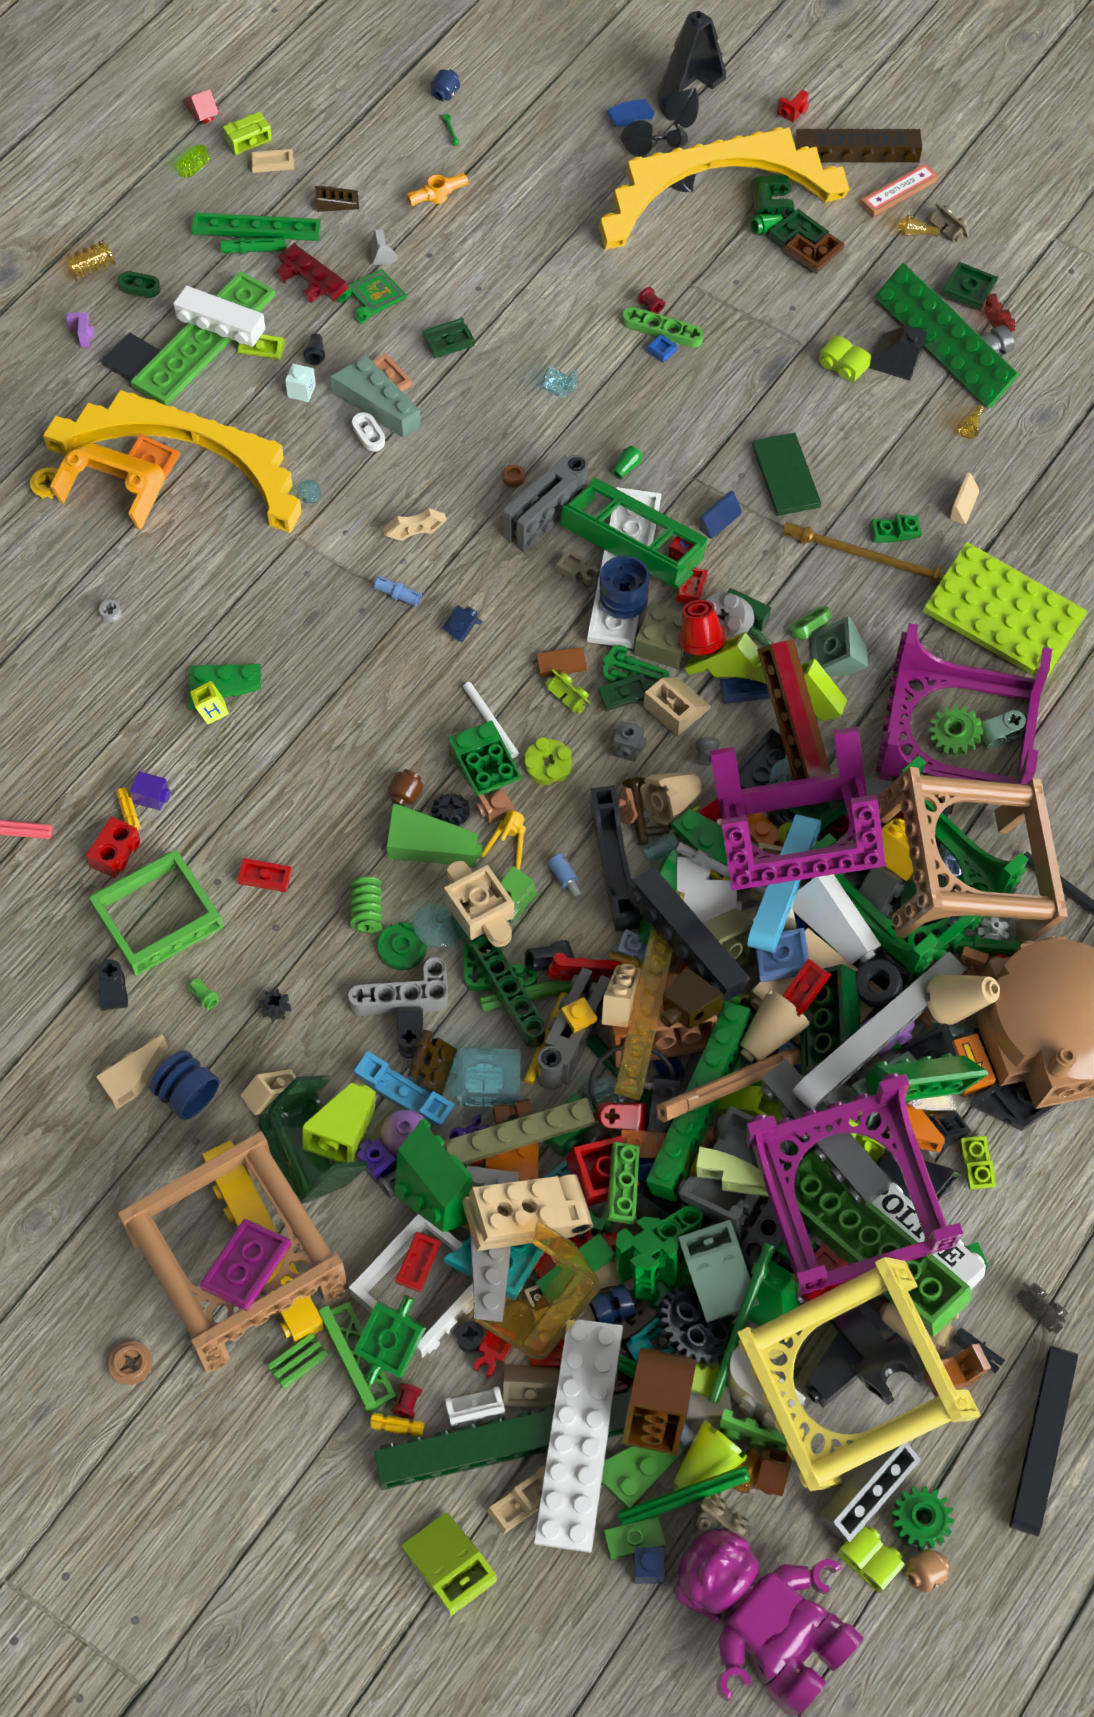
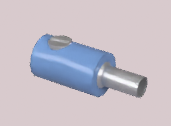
[548,854,582,899]

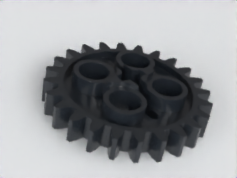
[655,1284,737,1370]

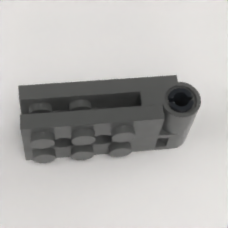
[503,455,588,552]
[538,967,611,1090]

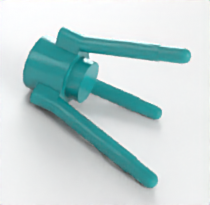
[625,1318,673,1362]

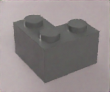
[859,866,909,917]

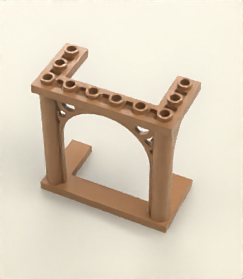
[877,767,1068,942]
[117,1131,348,1373]

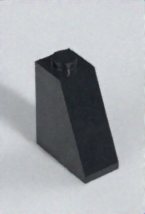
[876,1152,961,1201]

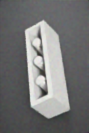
[174,285,266,347]

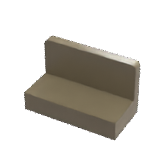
[503,1365,560,1408]

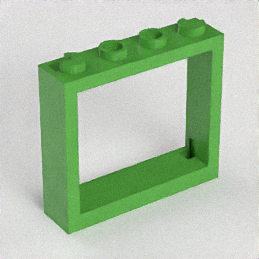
[89,849,223,976]

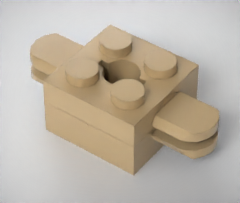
[444,861,514,947]

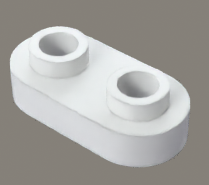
[352,413,385,452]

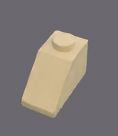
[240,1069,305,1115]

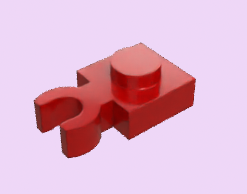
[474,1325,516,1379]

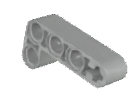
[348,957,448,1016]

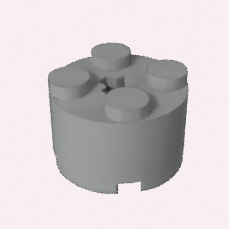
[706,592,754,640]

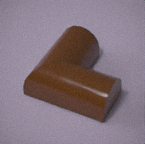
[784,232,845,274]

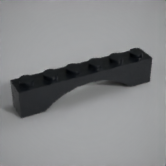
[590,785,641,932]

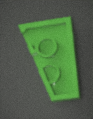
[718,1408,788,1452]
[601,1444,687,1508]

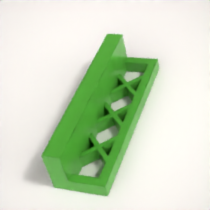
[318,1302,397,1413]

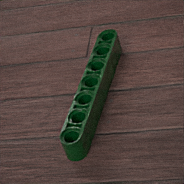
[451,912,545,1048]

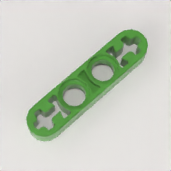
[623,307,704,348]

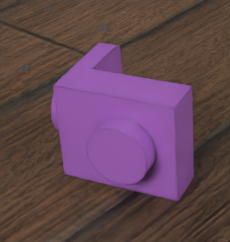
[66,313,94,348]

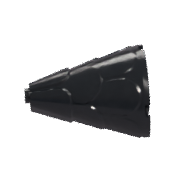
[658,11,727,121]

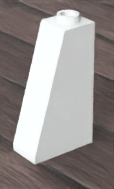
[793,874,881,964]

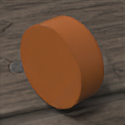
[503,465,525,488]

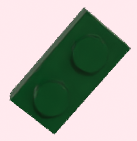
[598,674,649,711]

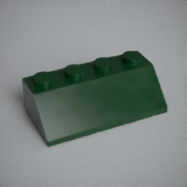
[800,964,863,1074]

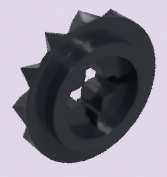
[431,791,470,827]

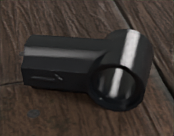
[524,940,575,972]

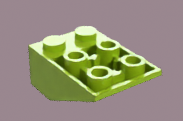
[401,1512,497,1617]

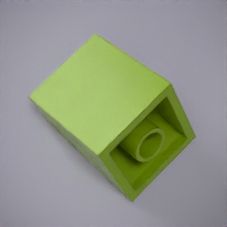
[303,1083,376,1167]

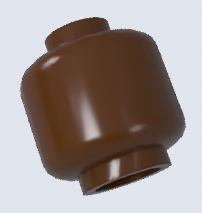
[388,769,423,806]

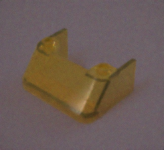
[473,1220,599,1360]

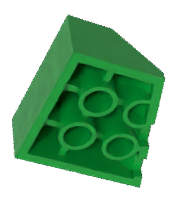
[394,1118,473,1232]

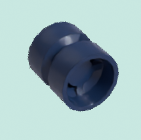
[587,1283,636,1324]

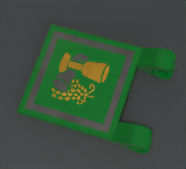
[337,269,407,324]

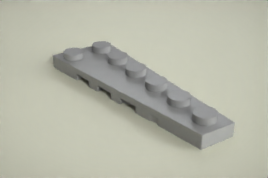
[467,1166,519,1322]

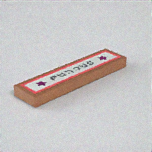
[861,163,939,217]

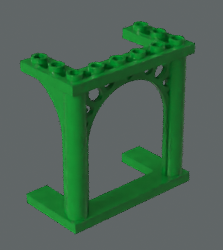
[806,756,1029,980]

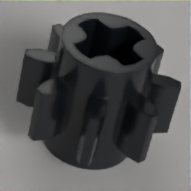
[259,989,291,1022]

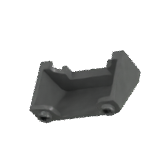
[678,1106,790,1238]

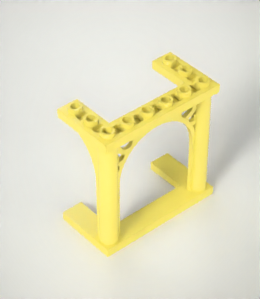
[737,1257,981,1491]

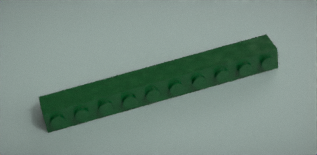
[374,1387,632,1490]

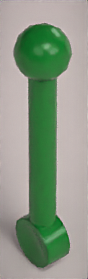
[442,114,460,146]

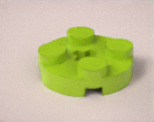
[524,737,572,785]

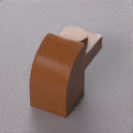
[923,1343,991,1397]

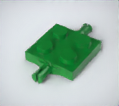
[353,1295,426,1385]

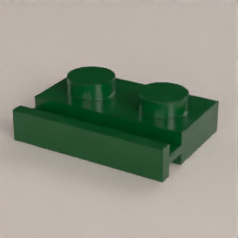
[422,317,475,359]

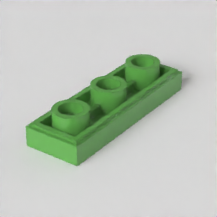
[607,1142,640,1225]

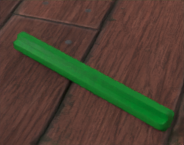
[618,1466,750,1526]

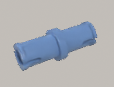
[374,575,422,607]

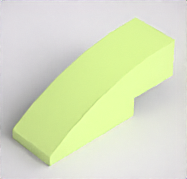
[697,1147,769,1197]

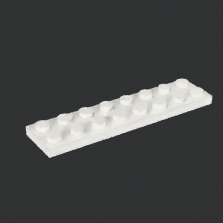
[587,487,661,649]
[535,1318,623,1553]

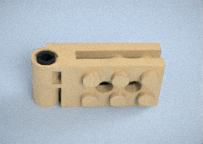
[462,1174,593,1251]

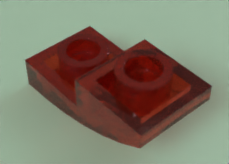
[984,293,1016,333]

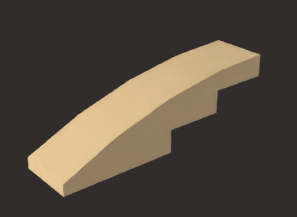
[487,1465,546,1534]

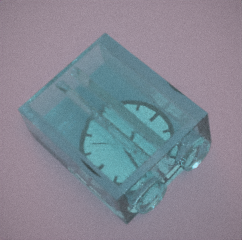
[452,1048,521,1107]

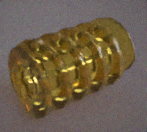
[66,240,116,281]

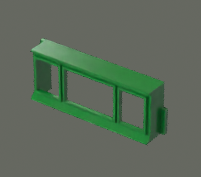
[560,477,708,590]

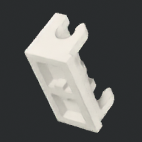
[445,1386,505,1431]

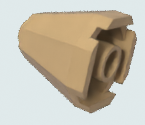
[640,772,702,826]

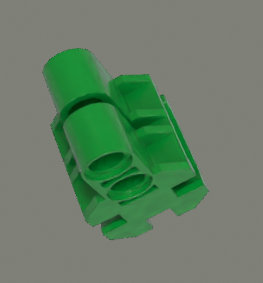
[616,1206,703,1301]

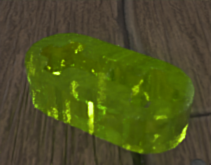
[176,144,210,178]

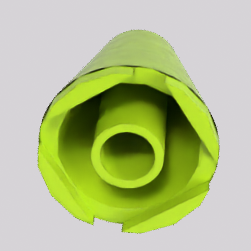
[673,1420,748,1491]

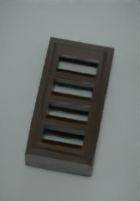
[315,186,359,212]

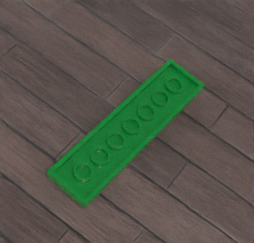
[874,262,1020,408]

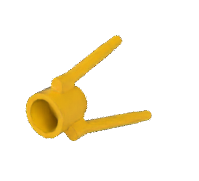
[482,811,526,870]

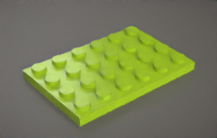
[922,542,1088,679]

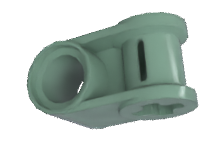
[980,710,1026,750]

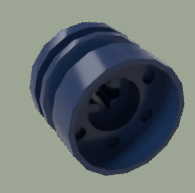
[599,556,649,619]
[149,1050,220,1120]

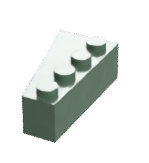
[331,355,421,437]

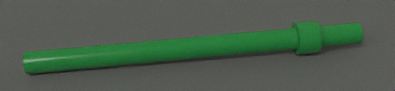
[707,1242,775,1404]

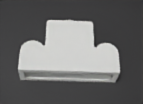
[675,857,742,957]

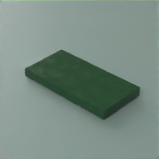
[752,433,821,516]

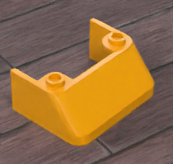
[50,443,165,530]

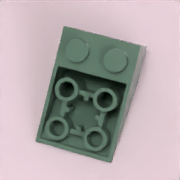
[679,1220,759,1323]

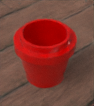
[678,600,726,655]

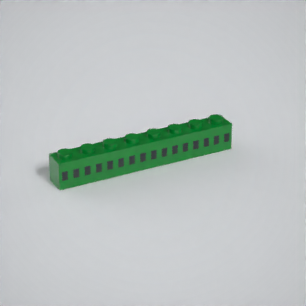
[646,1002,753,1202]

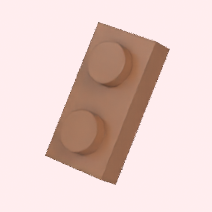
[373,353,412,392]

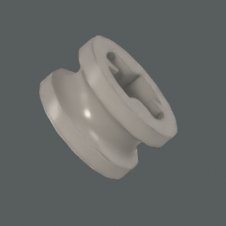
[99,600,122,623]

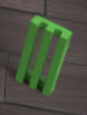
[267,1333,328,1389]

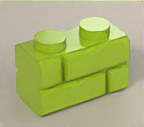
[223,112,272,156]

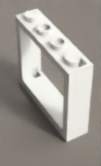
[349,1214,474,1358]

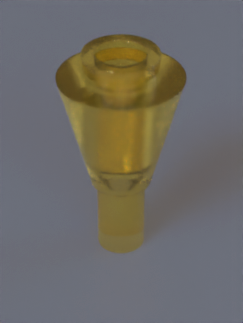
[899,214,940,236]
[957,405,985,439]

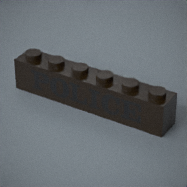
[794,129,922,163]

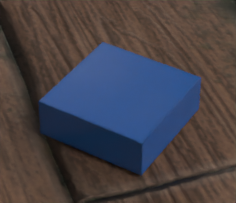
[646,334,677,363]

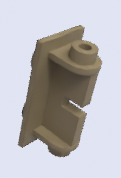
[928,202,969,242]

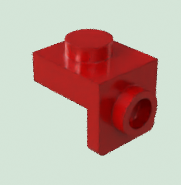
[777,90,809,123]

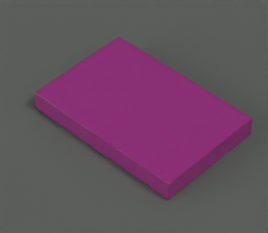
[199,1218,292,1311]

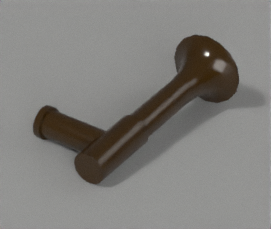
[622,777,669,845]

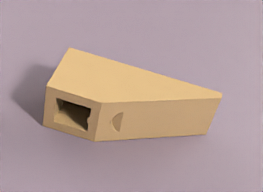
[602,964,642,1028]
[96,1035,168,1110]

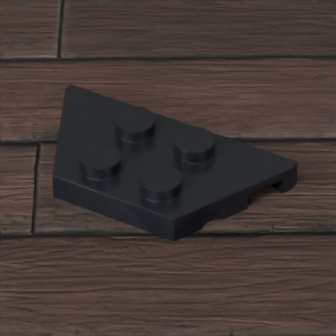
[970,1081,1061,1131]

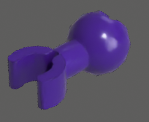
[449,1114,489,1139]

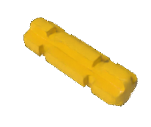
[116,787,140,830]
[370,1413,425,1437]

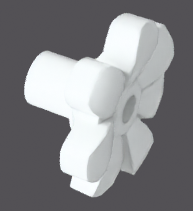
[977,917,1009,940]

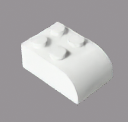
[726,1346,806,1430]

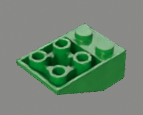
[448,720,522,796]

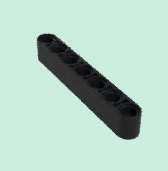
[1010,1346,1078,1537]

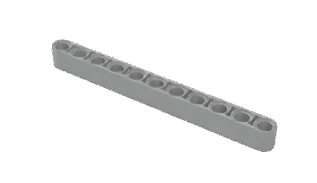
[792,952,968,1110]

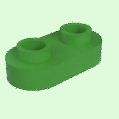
[789,606,832,640]

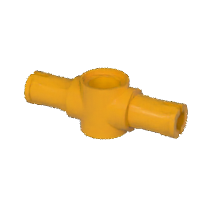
[406,172,468,207]

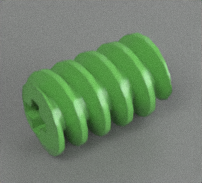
[350,876,382,933]

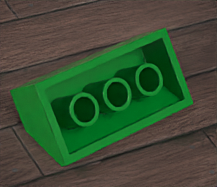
[865,1053,988,1101]

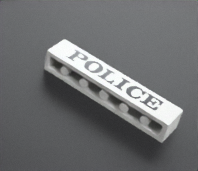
[871,1183,986,1289]

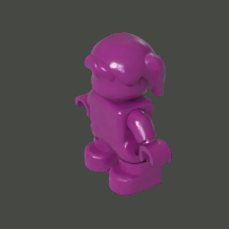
[674,1528,864,1717]

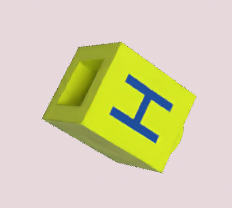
[190,681,229,725]

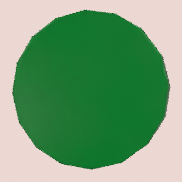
[377,922,427,971]

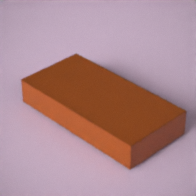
[536,647,587,677]

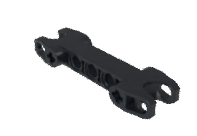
[777,1239,925,1405]

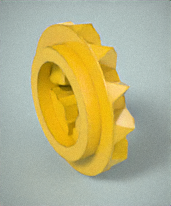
[30,467,58,499]

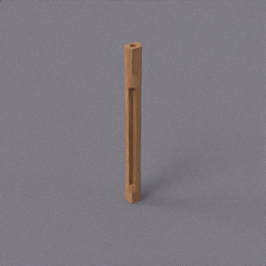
[657,1048,801,1122]

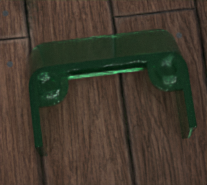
[258,1075,368,1204]

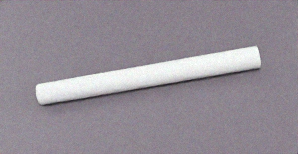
[463,682,519,758]

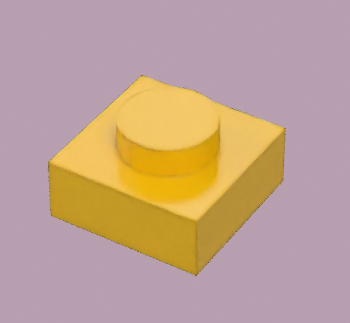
[561,997,597,1033]

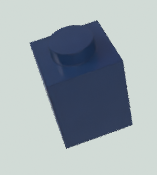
[633,1547,665,1584]

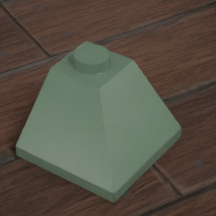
[811,616,868,676]

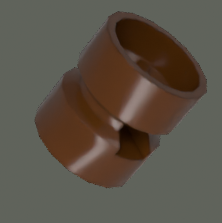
[493,1098,533,1125]

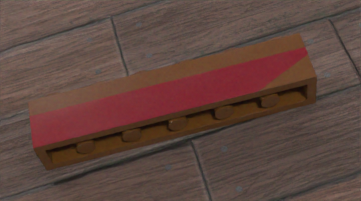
[757,639,832,781]

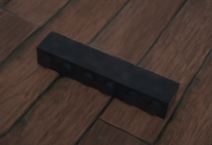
[626,868,750,1003]

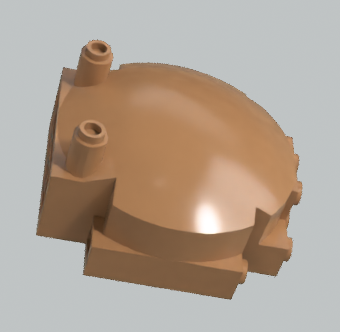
[973,936,1094,1109]

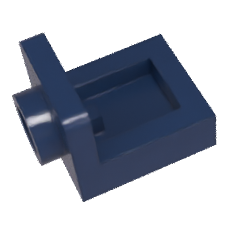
[442,605,482,642]

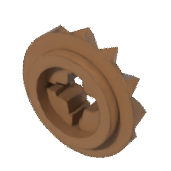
[108,1341,153,1386]

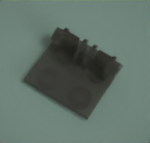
[1016,1282,1070,1335]

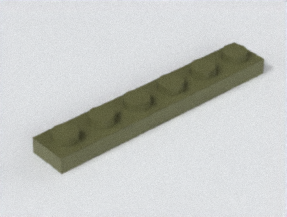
[443,1098,596,1165]

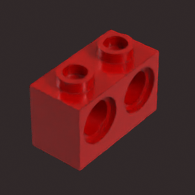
[86,817,140,878]

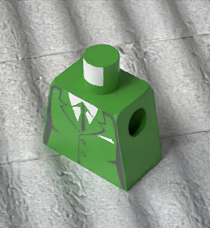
[501,866,538,923]

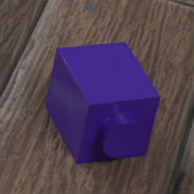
[130,771,171,811]

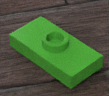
[604,1517,666,1560]

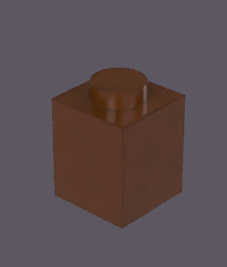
[755,1446,792,1496]

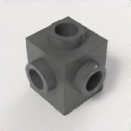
[610,721,647,762]

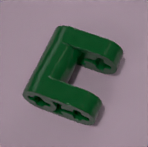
[751,175,795,220]

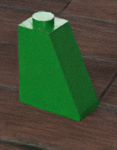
[749,1260,798,1344]

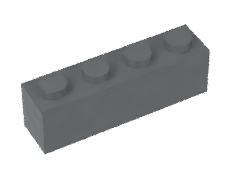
[816,1442,921,1542]

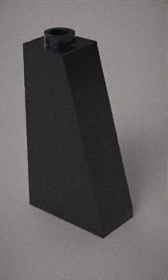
[805,1302,894,1408]

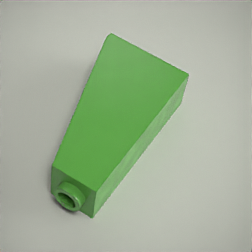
[387,804,483,867]

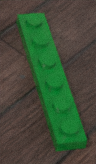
[192,213,321,241]

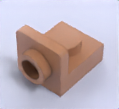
[475,789,515,824]

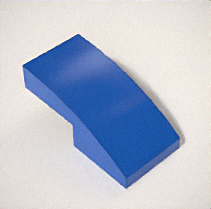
[607,99,655,127]

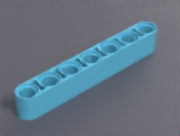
[748,815,821,953]

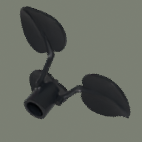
[620,88,699,192]

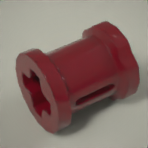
[637,287,666,314]
[391,1383,422,1419]

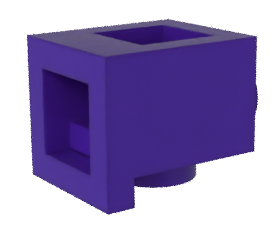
[356,1138,397,1184]

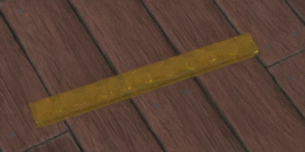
[614,890,685,1100]

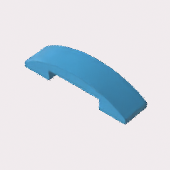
[353,1051,455,1127]

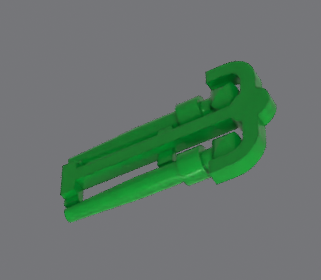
[602,645,670,688]

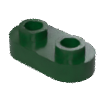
[118,271,161,298]

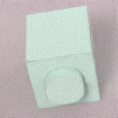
[285,364,316,402]

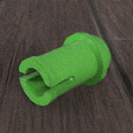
[188,978,219,1010]

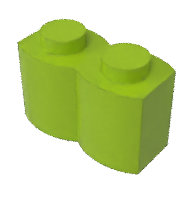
[819,335,871,382]
[837,1526,905,1594]

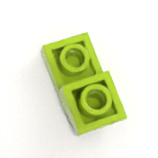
[959,1136,996,1190]

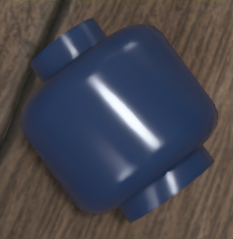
[430,69,460,101]

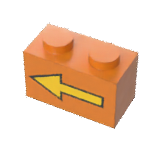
[954,1034,996,1097]

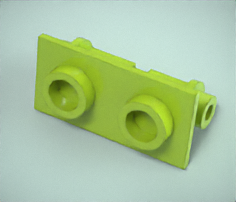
[545,669,592,714]

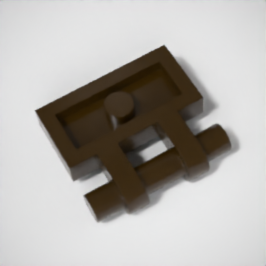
[407,1030,457,1095]

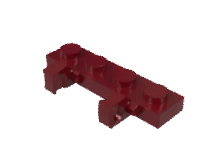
[276,243,349,304]

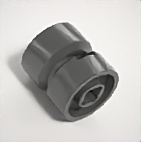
[980,325,1015,356]

